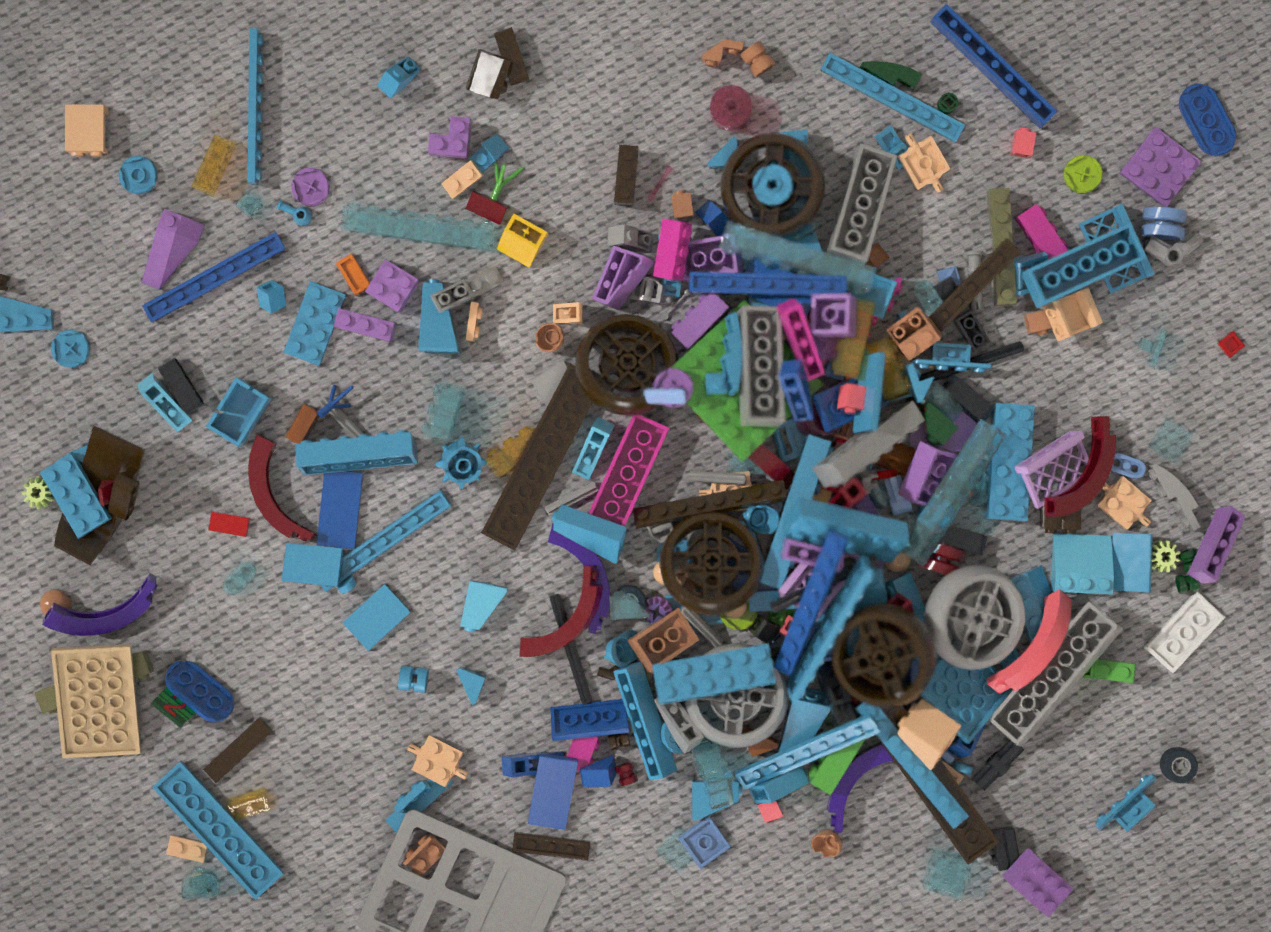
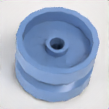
[1141,207,1187,241]

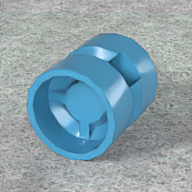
[398,665,429,693]

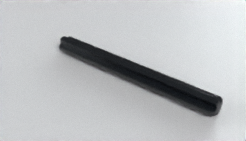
[918,341,1024,382]
[770,554,878,613]
[549,594,592,704]

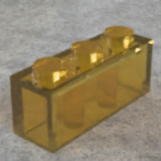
[191,134,237,197]
[866,337,911,401]

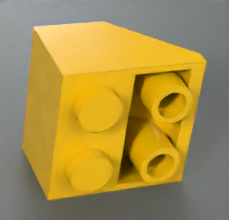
[496,213,548,268]

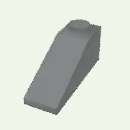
[654,698,704,754]

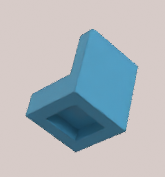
[256,280,286,314]

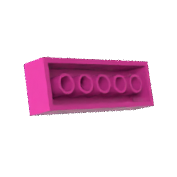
[588,415,669,526]

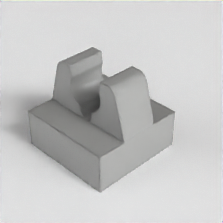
[857,470,878,494]

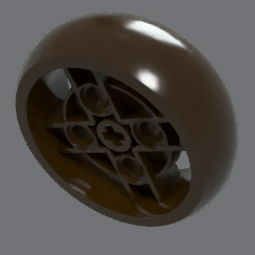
[720,133,825,238]
[575,314,679,416]
[659,511,765,615]
[831,603,936,708]

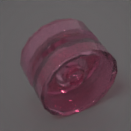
[709,85,752,131]

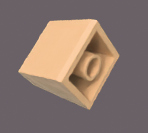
[897,699,961,770]

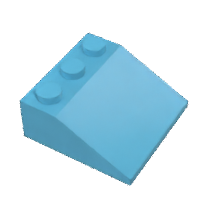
[1051,533,1114,595]

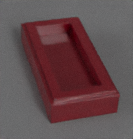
[465,191,508,225]

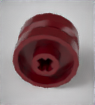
[917,540,966,575]

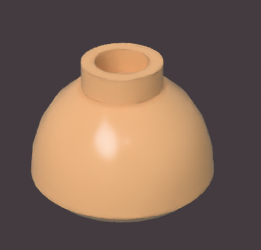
[884,548,911,572]

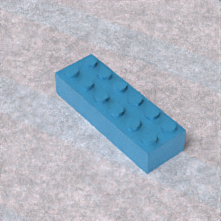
[1021,223,1147,308]
[985,403,1035,521]
[295,430,418,476]
[784,497,909,563]
[652,644,776,705]

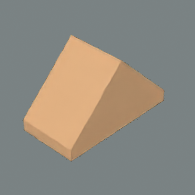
[553,302,583,324]

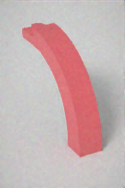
[987,589,1072,694]

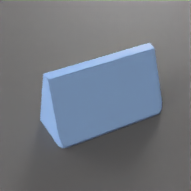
[644,388,686,404]

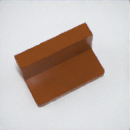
[286,404,319,444]
[873,443,916,476]

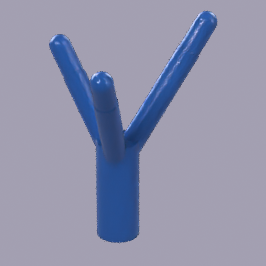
[317,385,354,418]

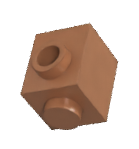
[671,190,693,220]
[1023,310,1052,336]

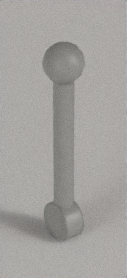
[661,289,691,320]

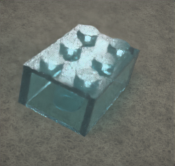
[422,381,466,444]

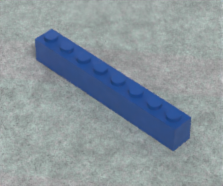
[930,3,1058,129]

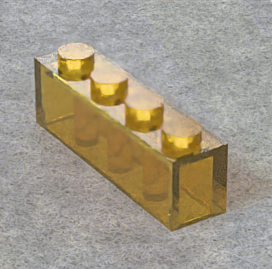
[831,299,876,380]

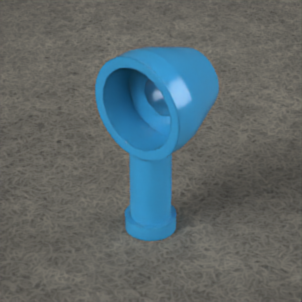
[277,200,312,226]

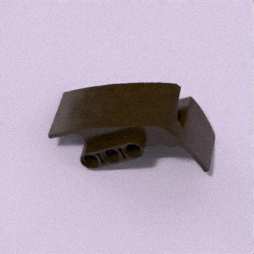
[54,426,145,565]

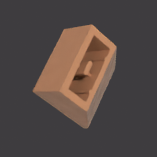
[886,307,943,361]

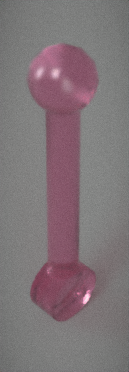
[648,166,672,201]

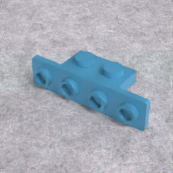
[912,342,992,373]
[1095,774,1156,833]
[386,779,453,833]

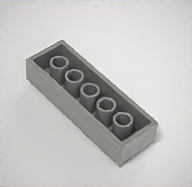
[826,144,897,268]
[737,306,785,427]
[812,401,925,488]

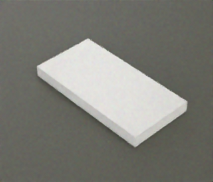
[1144,591,1226,673]

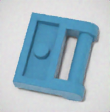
[1014,251,1048,296]
[772,418,808,462]

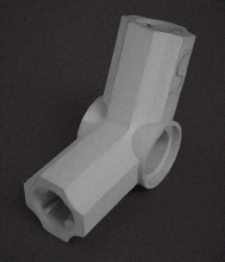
[1143,232,1200,266]

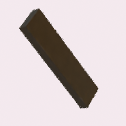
[203,717,273,783]
[512,832,590,861]

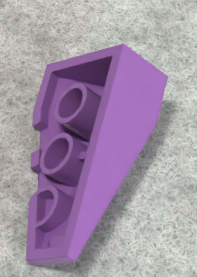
[142,209,205,289]

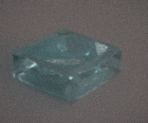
[235,191,263,218]

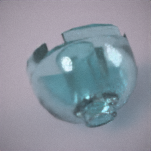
[181,868,220,900]

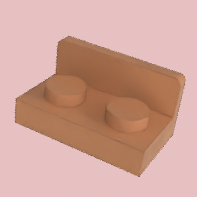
[403,833,446,876]

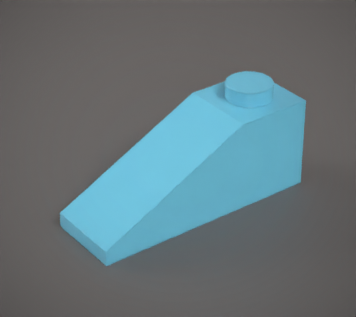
[138,373,192,432]
[572,417,614,480]

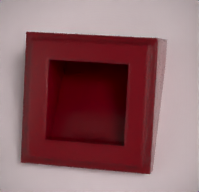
[98,480,115,506]

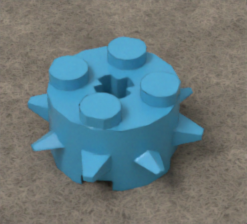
[435,437,488,489]

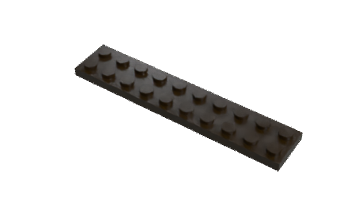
[481,363,598,551]
[856,688,1000,865]

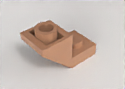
[701,39,744,67]

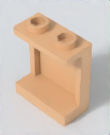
[65,105,108,157]
[1044,287,1103,341]

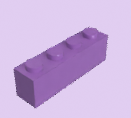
[1188,506,1246,584]

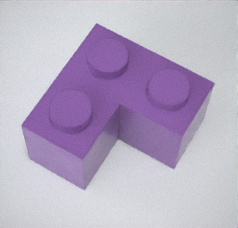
[428,116,472,160]

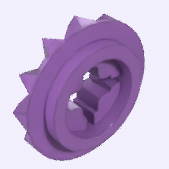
[643,596,672,624]

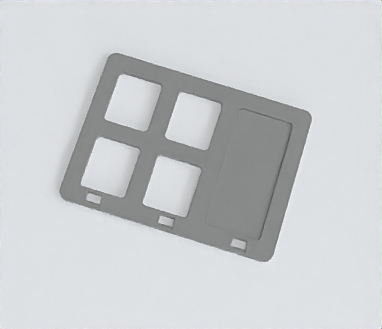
[357,809,566,932]

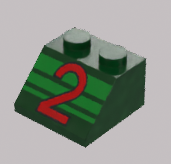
[922,402,959,446]
[151,687,197,728]

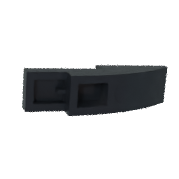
[933,276,991,353]
[816,660,856,727]

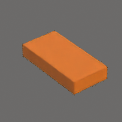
[336,253,370,296]

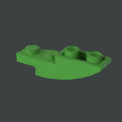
[1082,658,1136,683]

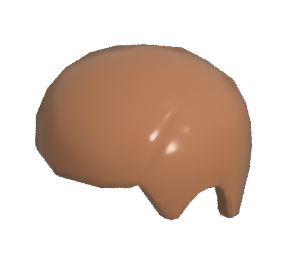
[535,323,564,352]
[39,589,72,615]
[811,829,843,858]

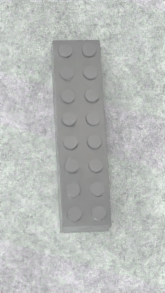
[989,601,1123,747]

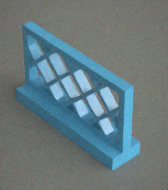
[1078,204,1155,294]

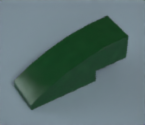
[860,61,923,91]

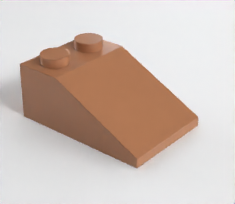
[627,608,699,672]

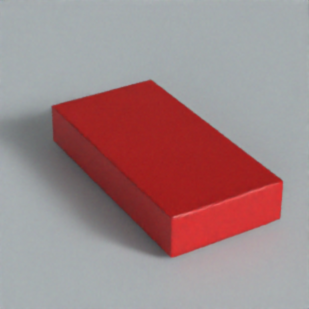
[208,511,250,537]

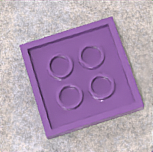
[1119,127,1202,207]

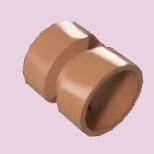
[740,41,776,78]

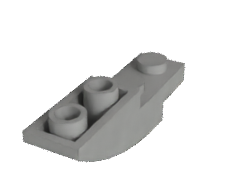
[430,266,504,313]
[1147,464,1200,531]

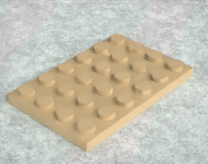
[51,644,141,758]

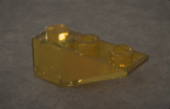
[485,426,534,478]

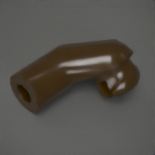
[597,664,621,680]

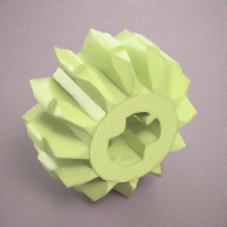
[22,476,54,509]
[1152,540,1181,573]

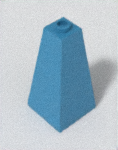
[419,279,461,354]
[777,687,830,753]

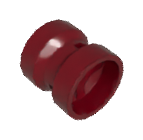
[615,762,638,786]

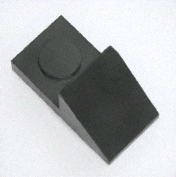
[748,614,780,645]

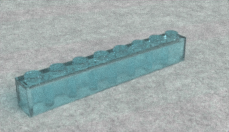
[340,203,497,251]
[719,222,877,295]
[900,419,1006,567]

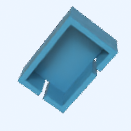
[205,378,273,447]

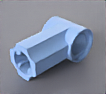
[884,475,912,516]

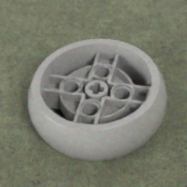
[925,565,1025,670]
[685,643,789,748]

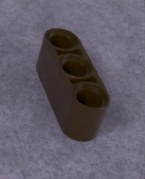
[494,27,529,86]

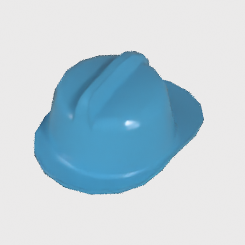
[603,630,638,668]

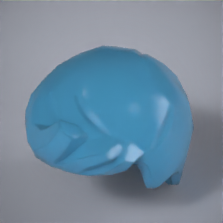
[743,505,780,534]

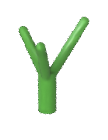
[490,162,524,201]

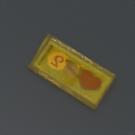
[228,787,271,820]

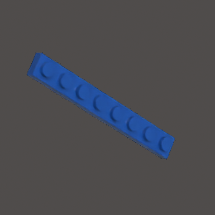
[142,232,286,323]
[689,272,847,296]
[774,529,849,677]

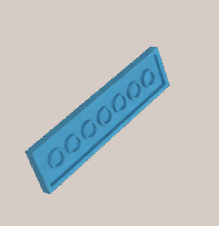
[787,554,874,703]
[152,760,285,900]

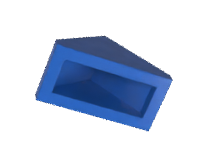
[695,200,734,237]
[580,755,617,787]

